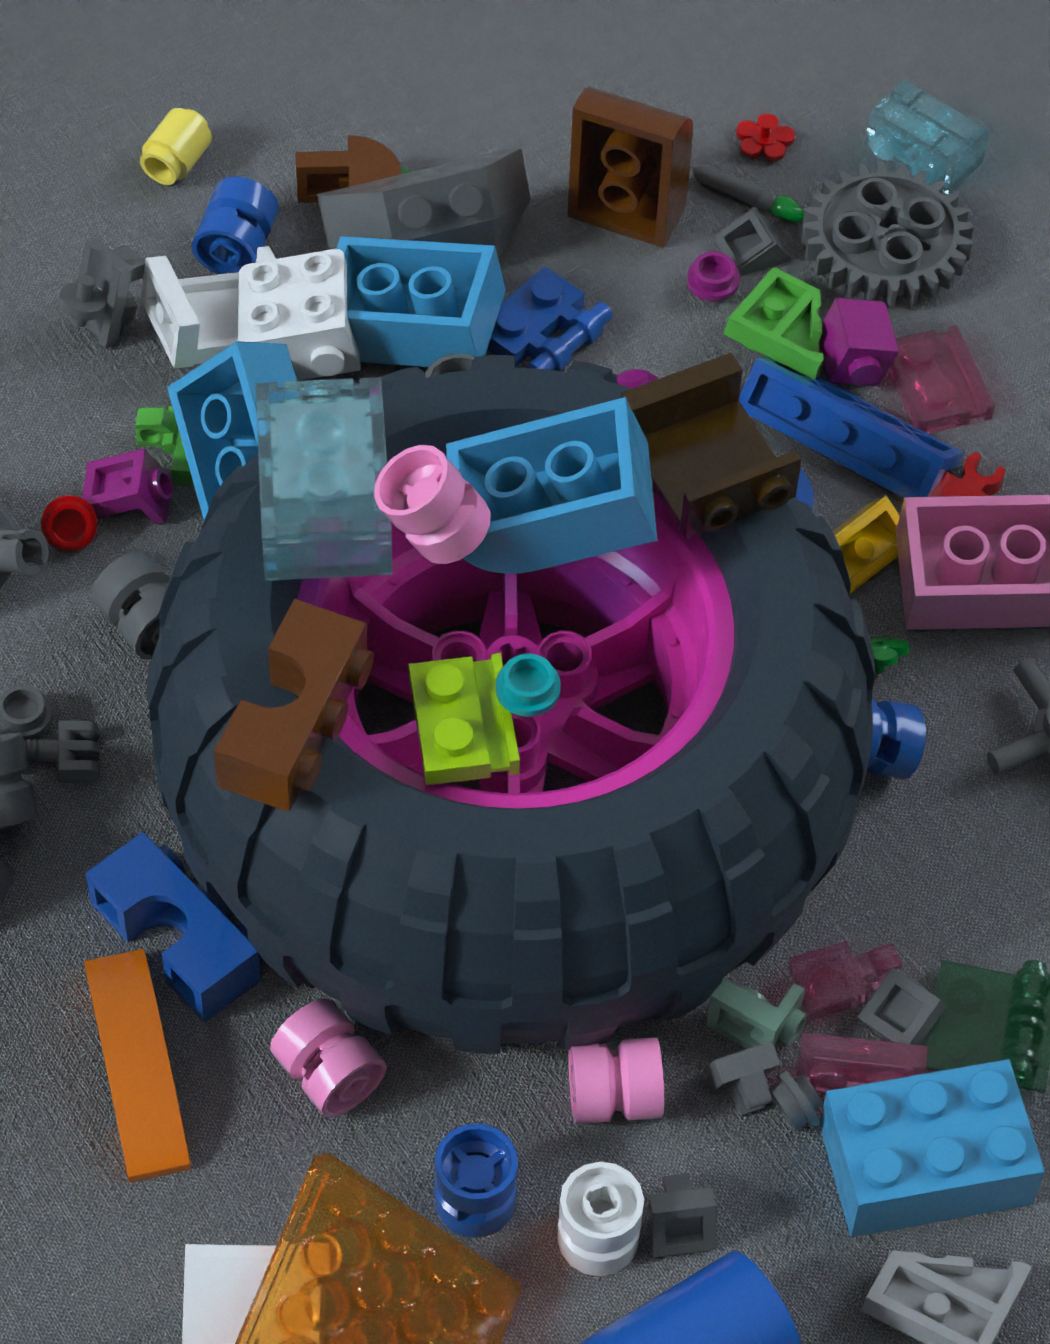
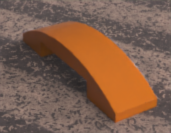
[84,949,191,1183]

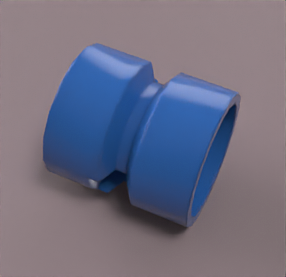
[191,176,279,274]
[867,699,926,780]
[434,1123,518,1237]

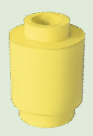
[140,108,212,185]

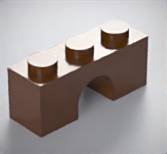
[213,599,374,812]

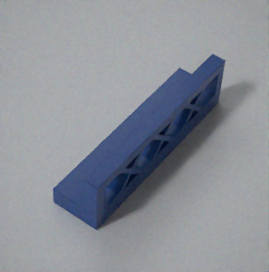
[739,357,964,498]

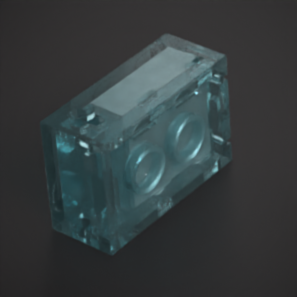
[255,377,392,581]

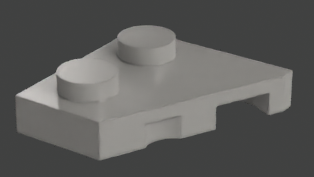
[861,1250,1032,1344]

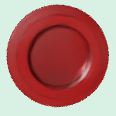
[41,495,98,551]

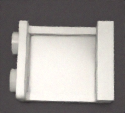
[141,246,276,369]

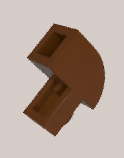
[296,135,402,203]

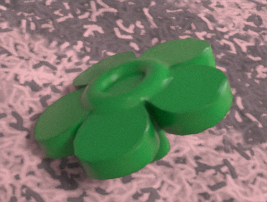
[870,636,910,674]

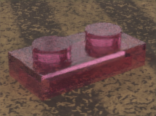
[796,1033,927,1092]

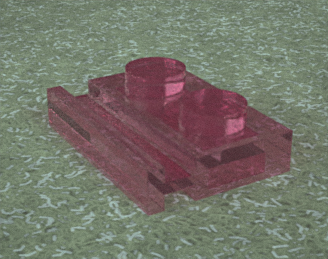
[888,325,995,433]

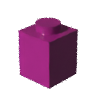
[819,298,899,386]

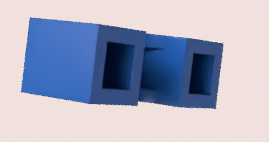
[86,832,261,1023]

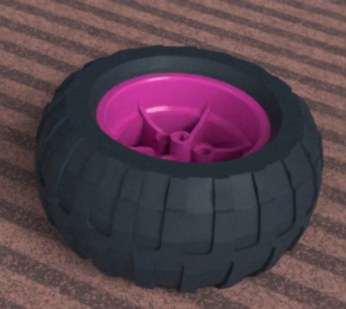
[147,355,875,1054]

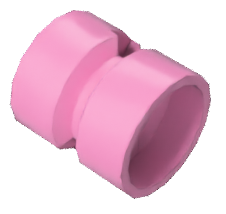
[374,445,491,564]
[270,998,387,1118]
[568,1037,664,1124]

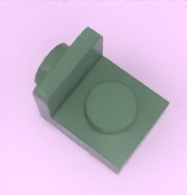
[706,978,808,1051]

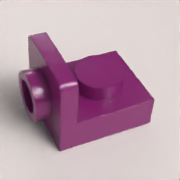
[82,448,174,524]

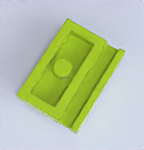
[408,653,520,786]

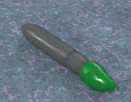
[693,166,804,222]

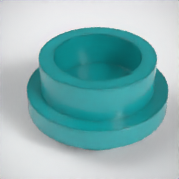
[496,653,561,717]

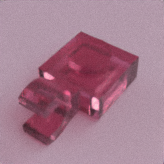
[789,941,902,1021]

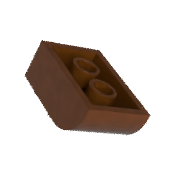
[567,87,693,248]

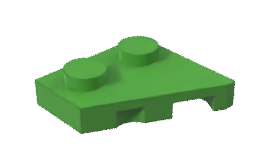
[723,267,824,380]

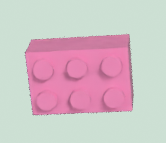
[896,495,1050,630]

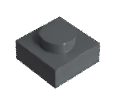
[857,967,947,1056]

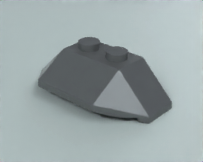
[317,147,531,260]

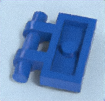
[487,266,613,371]

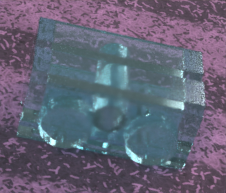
[865,80,989,194]

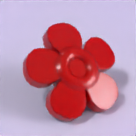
[736,113,795,161]

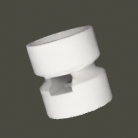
[557,1162,644,1277]

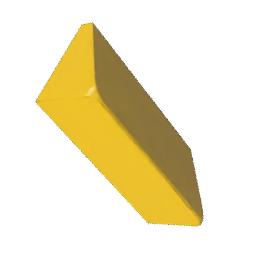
[833,496,900,594]

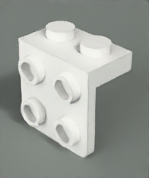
[238,249,361,381]

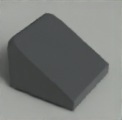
[712,207,790,276]

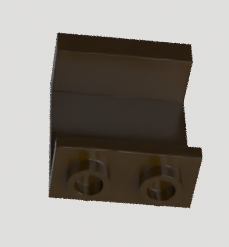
[621,353,802,539]

